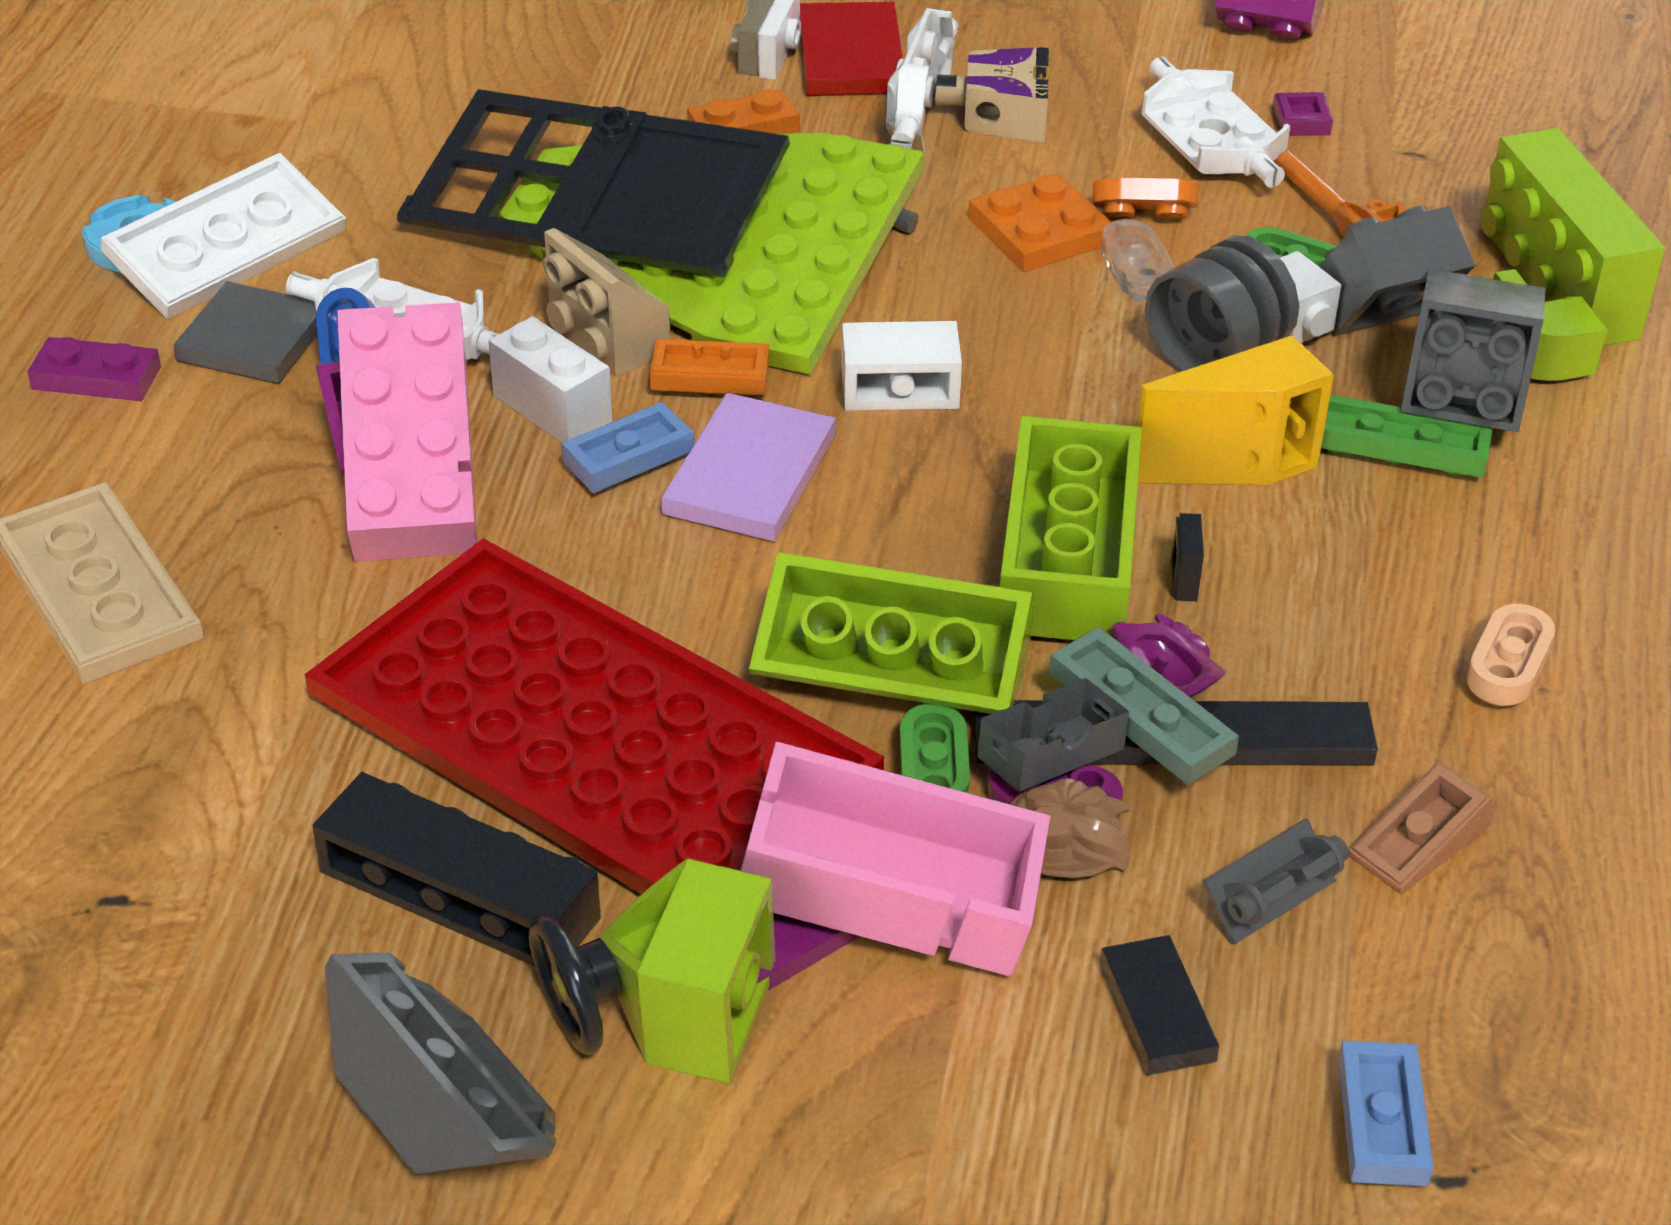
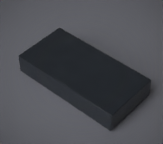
[1100,935,1220,1076]

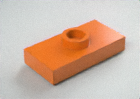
[650,339,769,395]

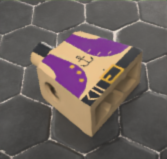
[935,47,1049,142]

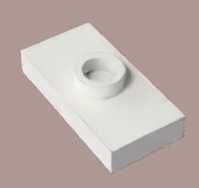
[757,0,801,80]

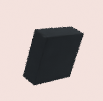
[1171,513,1204,602]

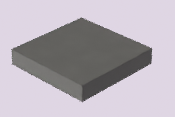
[173,281,317,383]

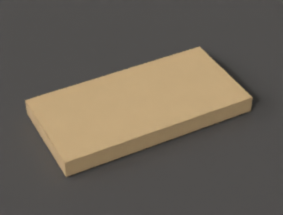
[0,482,204,685]

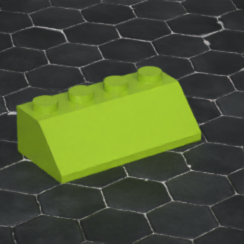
[749,552,1033,714]

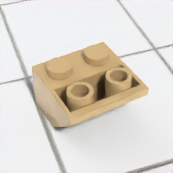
[543,228,670,378]

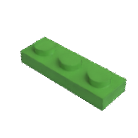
[1321,394,1493,478]

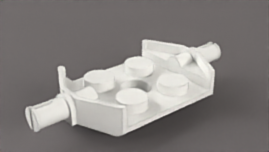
[886,8,959,158]
[1142,56,1290,188]
[286,258,499,360]

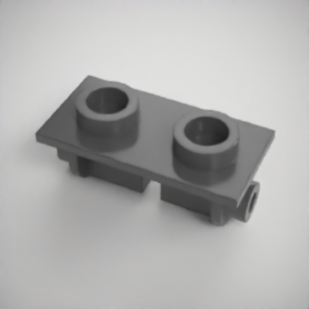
[1202,818,1349,944]

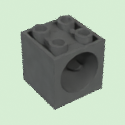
[1401,269,1545,432]

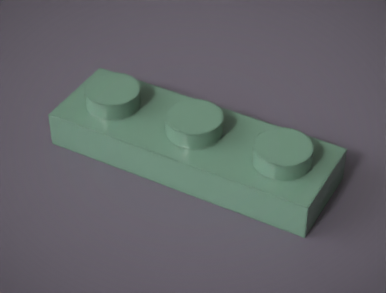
[1049,627,1239,785]

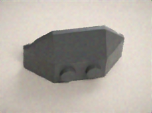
[325,952,556,1174]

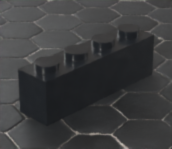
[312,771,601,967]

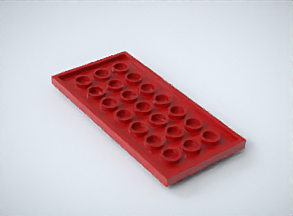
[304,538,884,894]

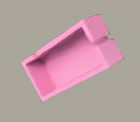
[338,302,478,562]
[741,742,1050,977]

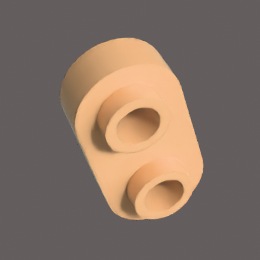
[1467,604,1555,706]

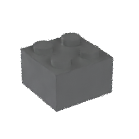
[1319,206,1475,337]

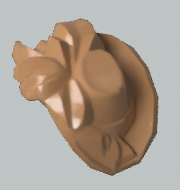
[1009,778,1130,878]

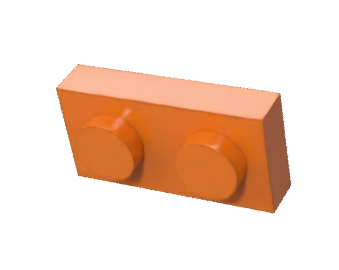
[687,89,800,134]

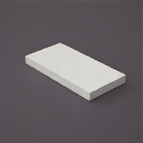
[101,153,346,320]

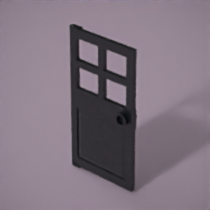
[397,89,790,278]

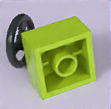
[528,859,775,1084]

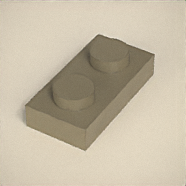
[731,0,775,76]

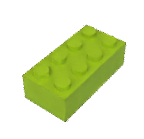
[1480,128,1666,346]
[1000,416,1142,640]

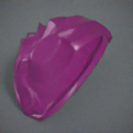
[1111,613,1226,698]

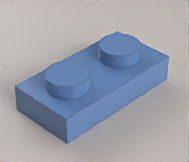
[561,402,694,493]
[1338,1041,1433,1186]

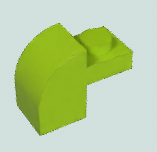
[1493,269,1608,381]

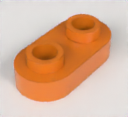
[1092,178,1199,219]

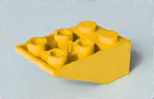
[1137,335,1334,485]

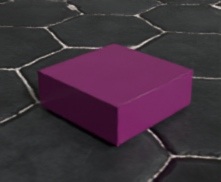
[1272,92,1333,136]

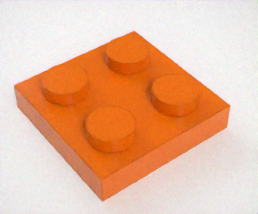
[968,173,1116,272]

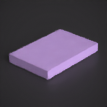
[661,393,836,542]

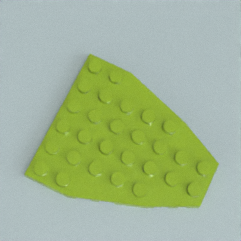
[499,133,925,375]

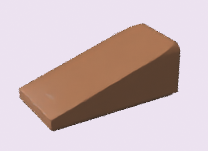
[1349,761,1493,894]

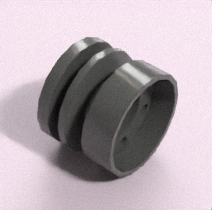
[1145,235,1300,372]

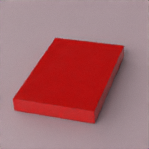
[800,1,903,96]

